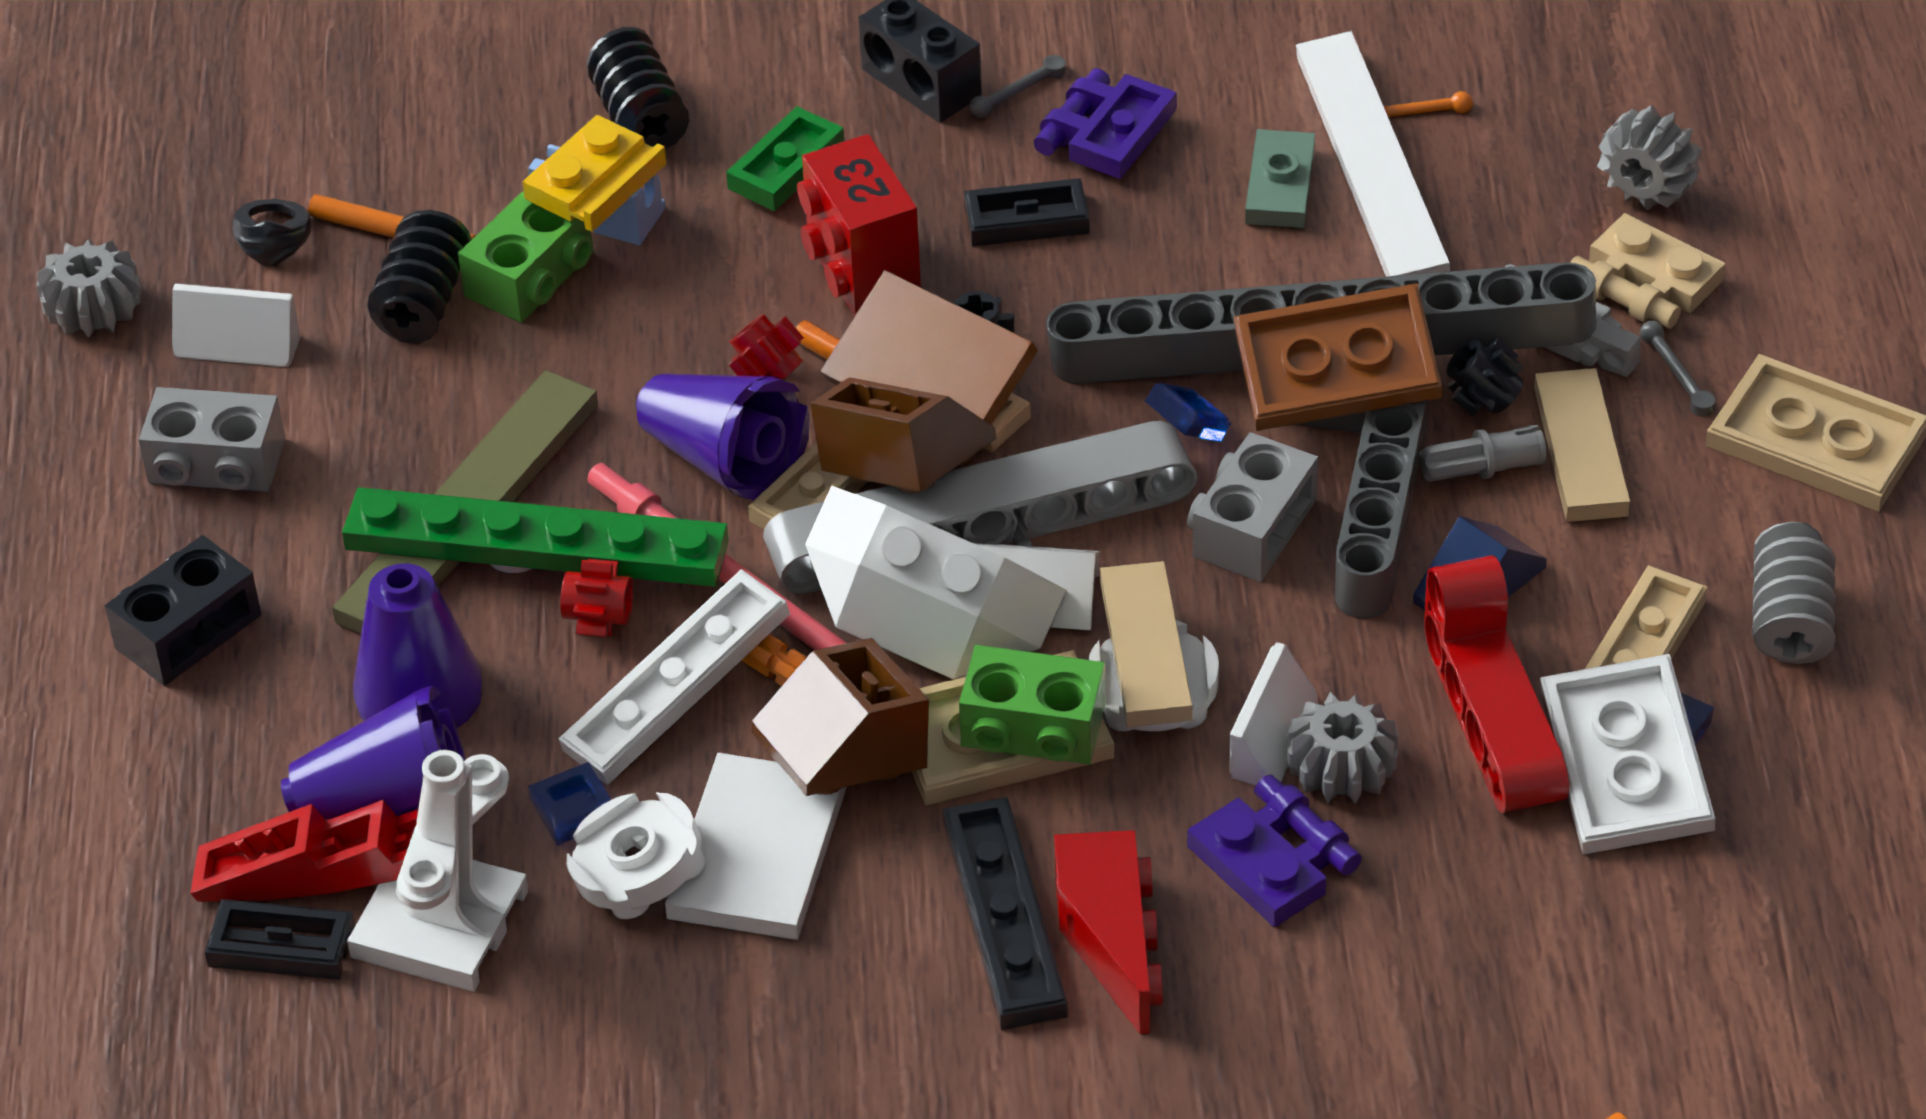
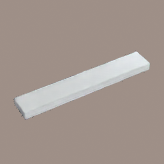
[1296,31,1450,277]

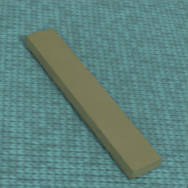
[332,370,598,634]

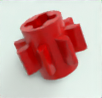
[728,313,804,379]
[560,559,634,638]

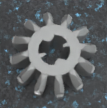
[1597,105,1703,211]
[37,237,142,338]
[1287,692,1398,804]

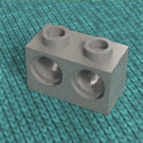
[139,387,285,492]
[1187,432,1318,582]

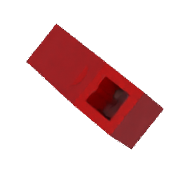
[1054,830,1163,1034]

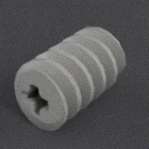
[1752,522,1836,664]

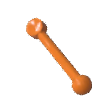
[1383,91,1473,117]

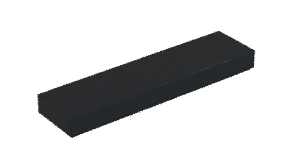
[943,797,1068,1030]

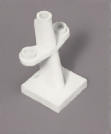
[347,750,529,992]

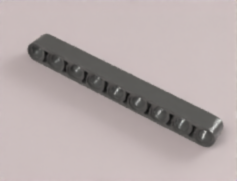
[1046,262,1597,384]

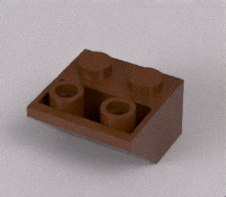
[810,377,997,493]
[752,638,929,796]

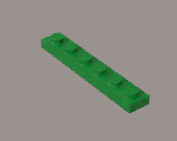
[342,487,729,587]

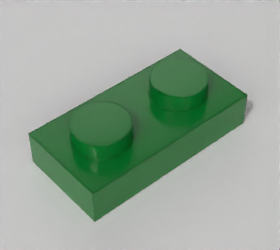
[726,106,845,211]

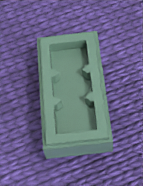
[1245,129,1315,228]

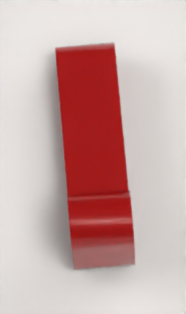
[1425,555,1569,814]

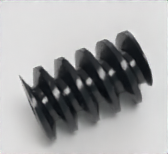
[586,27,689,149]
[367,210,472,343]

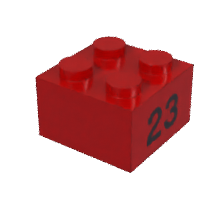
[797,134,921,316]

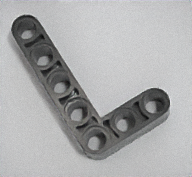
[1294,400,1430,619]

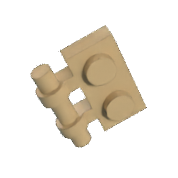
[1570,213,1725,329]

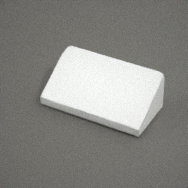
[172,283,300,368]
[1229,642,1318,785]

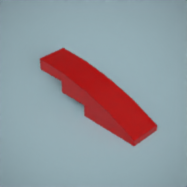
[190,800,419,902]

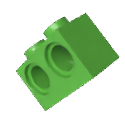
[458,191,593,323]
[959,645,1105,765]

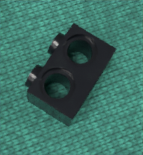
[858,0,982,123]
[105,535,261,686]

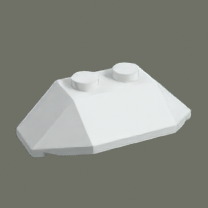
[805,486,1067,680]

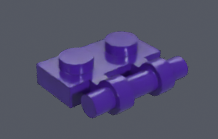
[1033,68,1177,179]
[1187,774,1362,928]

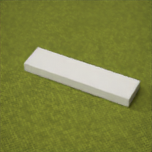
[558,569,790,785]

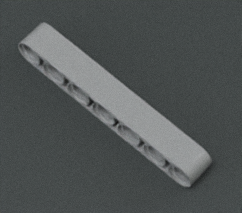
[763,421,1197,594]

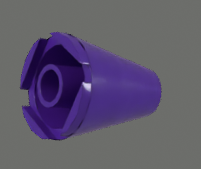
[636,374,810,500]
[353,563,482,728]
[281,686,466,821]

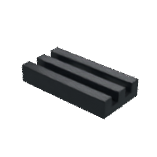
[964,178,1090,246]
[205,899,355,980]

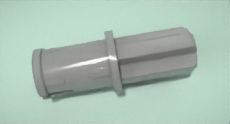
[1419,425,1546,482]

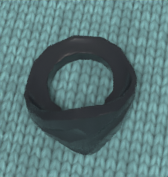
[232,199,311,267]

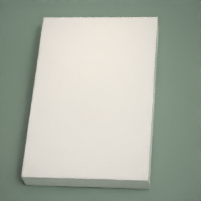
[1540,654,1715,855]
[665,753,847,940]

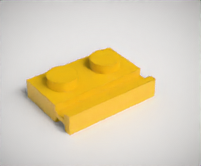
[522,115,666,232]

